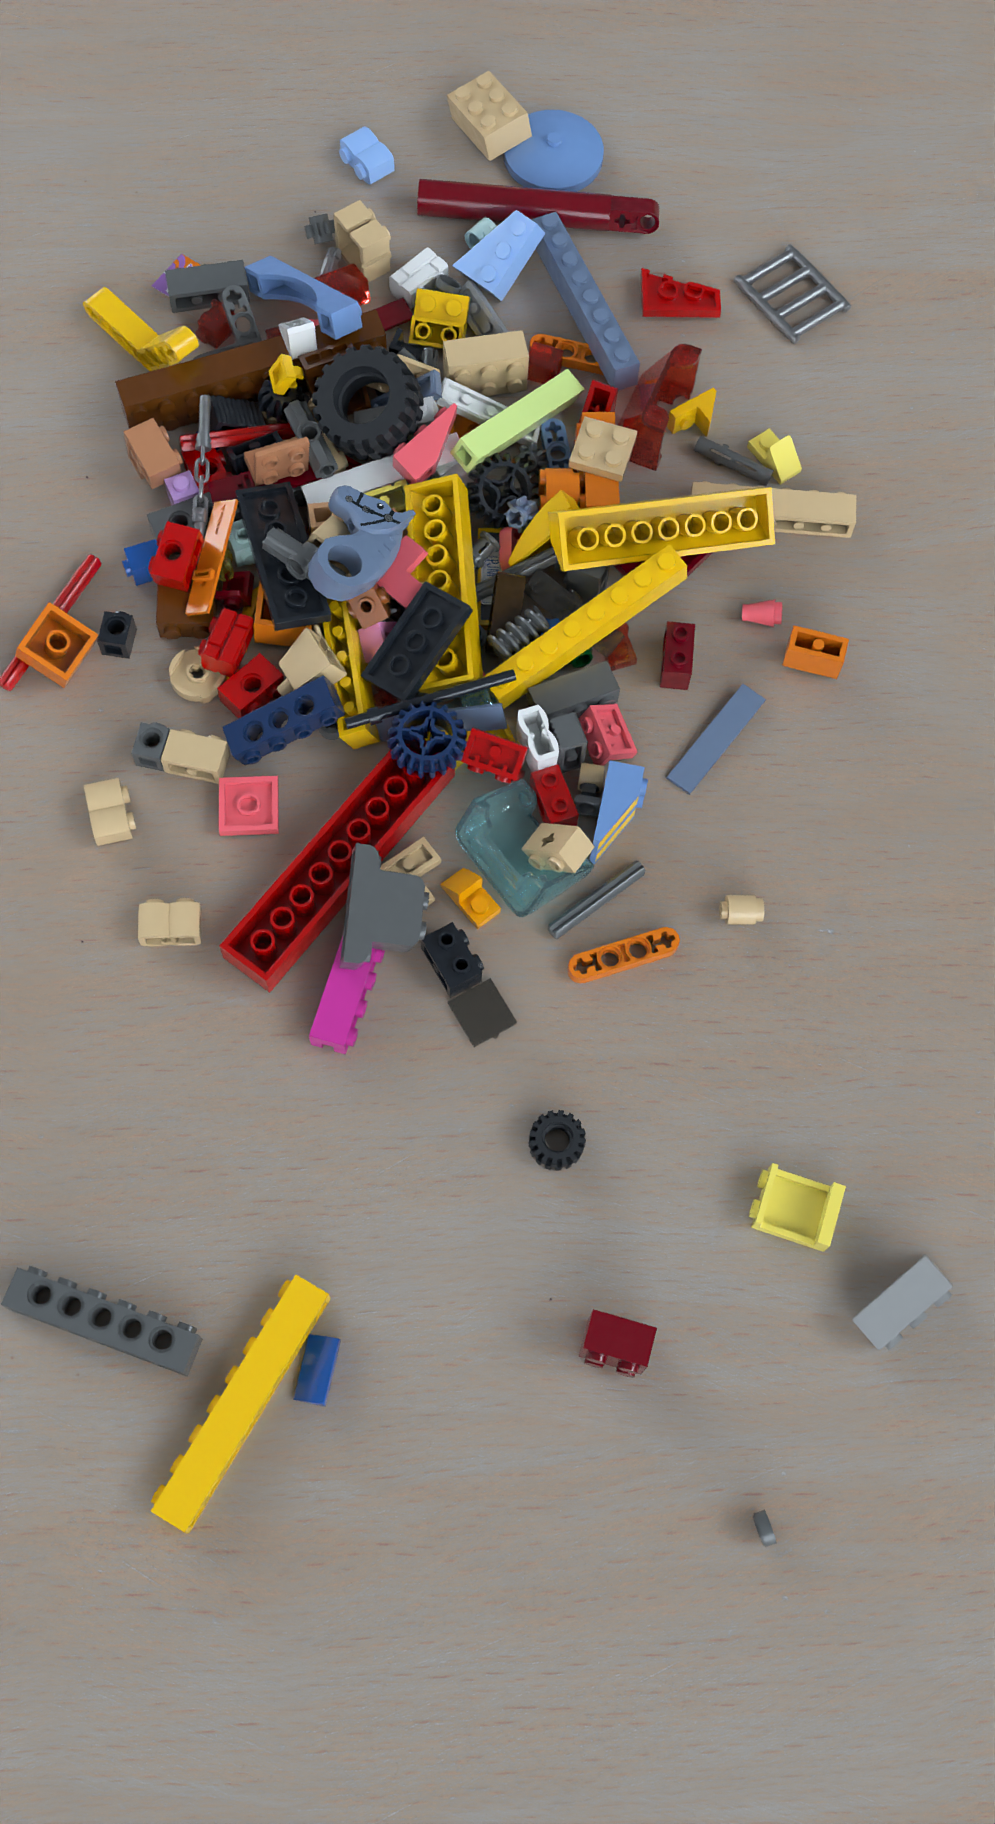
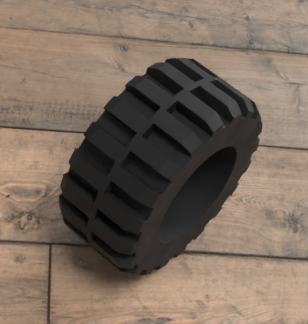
[312,345,424,460]

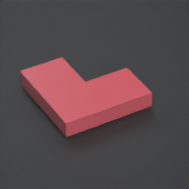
[377,535,428,609]

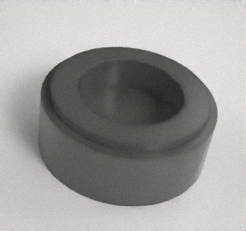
[753,1510,777,1547]

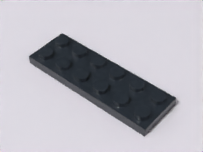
[235,482,331,631]

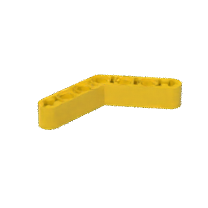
[83,287,199,371]

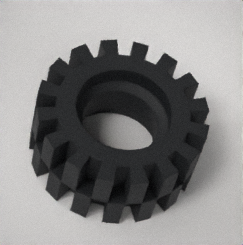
[528,1110,586,1171]

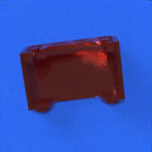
[618,344,702,471]

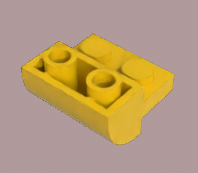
[408,288,470,348]

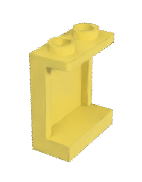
[749,1163,846,1252]

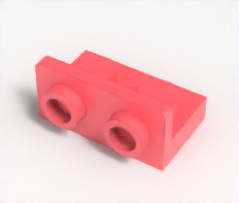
[578,704,638,766]

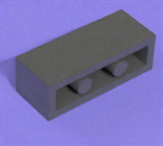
[165,260,250,313]
[527,660,620,728]

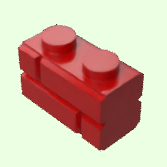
[198,608,254,677]

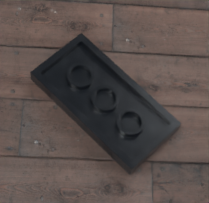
[361,581,473,702]

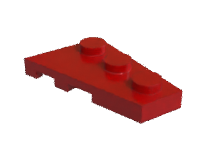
[640,268,721,318]

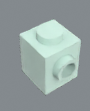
[228,519,255,567]

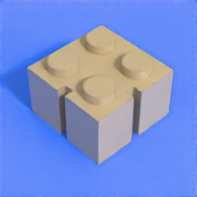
[334,200,392,285]

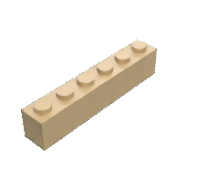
[690,481,856,538]

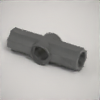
[284,400,338,479]
[262,527,346,581]

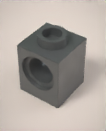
[131,722,170,771]

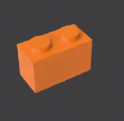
[782,625,849,679]

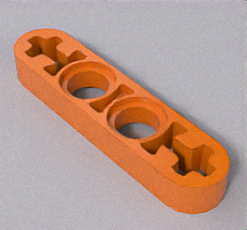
[529,334,604,375]
[567,927,680,984]

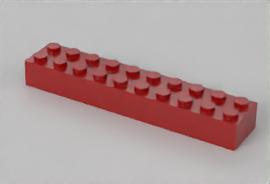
[219,740,455,993]

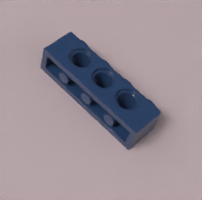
[222,675,346,765]

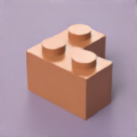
[123,418,183,489]

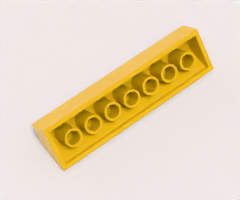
[404,473,484,697]
[548,487,775,571]

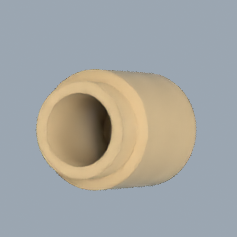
[719,895,764,925]

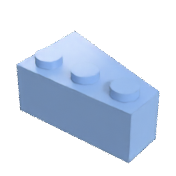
[452,210,545,301]

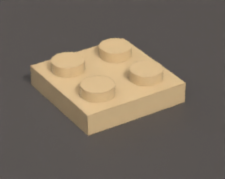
[568,416,638,482]

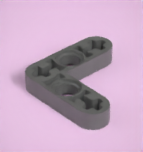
[193,285,262,360]

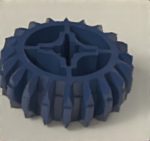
[387,700,467,779]

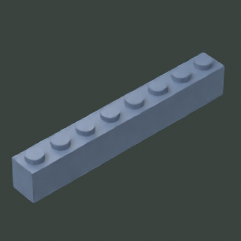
[532,212,640,391]

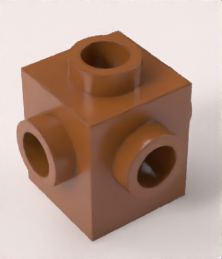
[346,583,391,630]

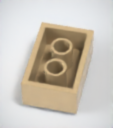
[447,71,532,161]
[443,330,529,397]

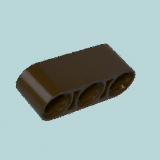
[485,571,526,655]

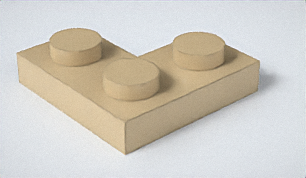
[380,837,441,906]

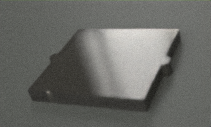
[447,978,517,1047]

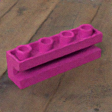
[309,936,385,1055]

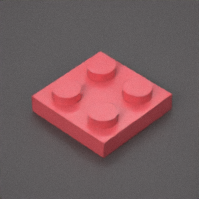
[219,776,279,836]

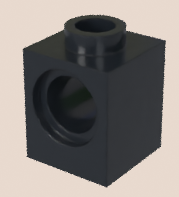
[97,611,137,659]

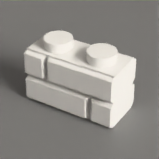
[389,247,448,309]

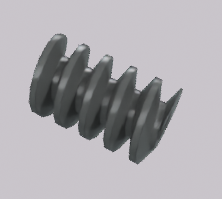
[487,605,550,662]

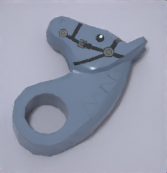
[308,485,416,602]

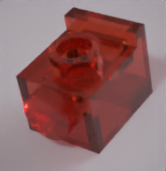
[195,298,237,349]

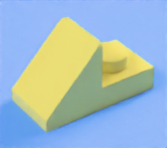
[747,428,802,485]

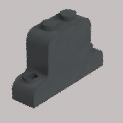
[339,843,429,970]

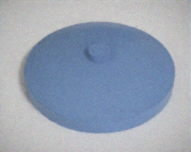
[503,110,604,192]

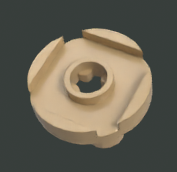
[169,646,226,703]

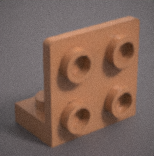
[244,437,310,486]

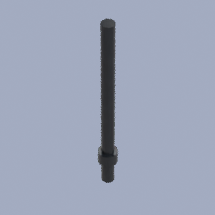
[344,669,516,729]

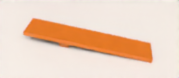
[185,499,238,616]

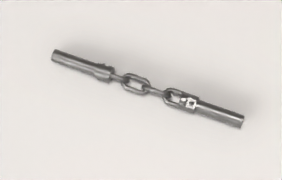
[192,395,211,564]

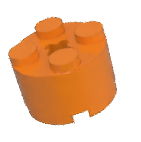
[538,468,580,511]

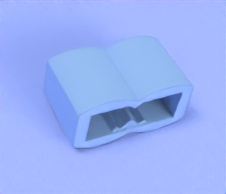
[339,126,395,185]

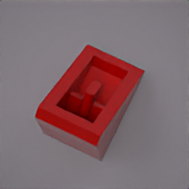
[579,380,618,423]

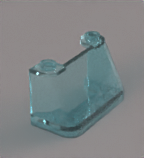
[455,778,594,918]

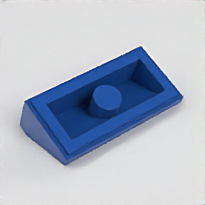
[293,1334,341,1407]

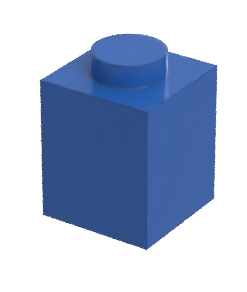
[122,539,158,586]

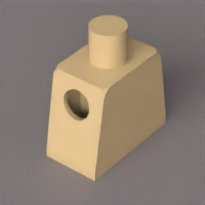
[277,627,347,696]

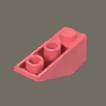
[393,403,457,484]

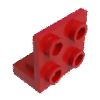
[461,727,529,784]

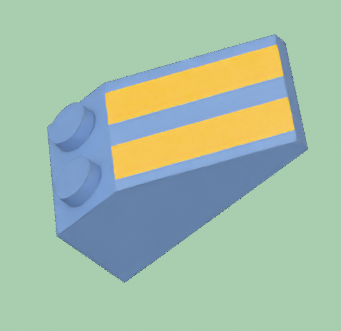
[589,760,648,864]

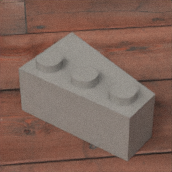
[852,1254,953,1350]

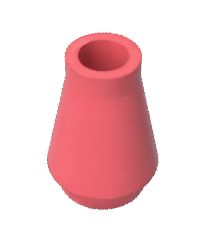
[742,599,782,627]

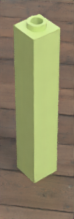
[450,369,585,474]

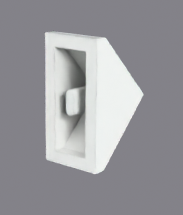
[278,317,317,360]

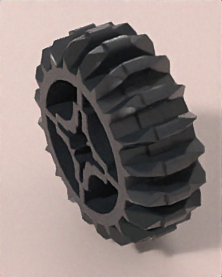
[465,453,539,529]

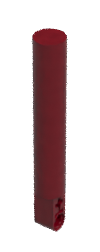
[417,179,660,234]

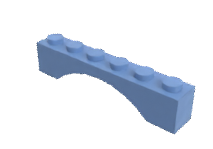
[245,255,363,340]

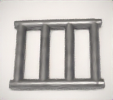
[734,244,851,344]

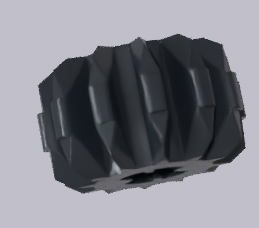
[258,380,305,423]

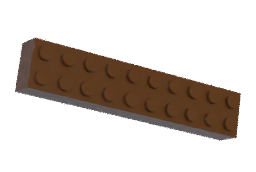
[115,309,387,431]

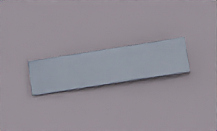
[666,684,766,795]
[376,703,507,741]

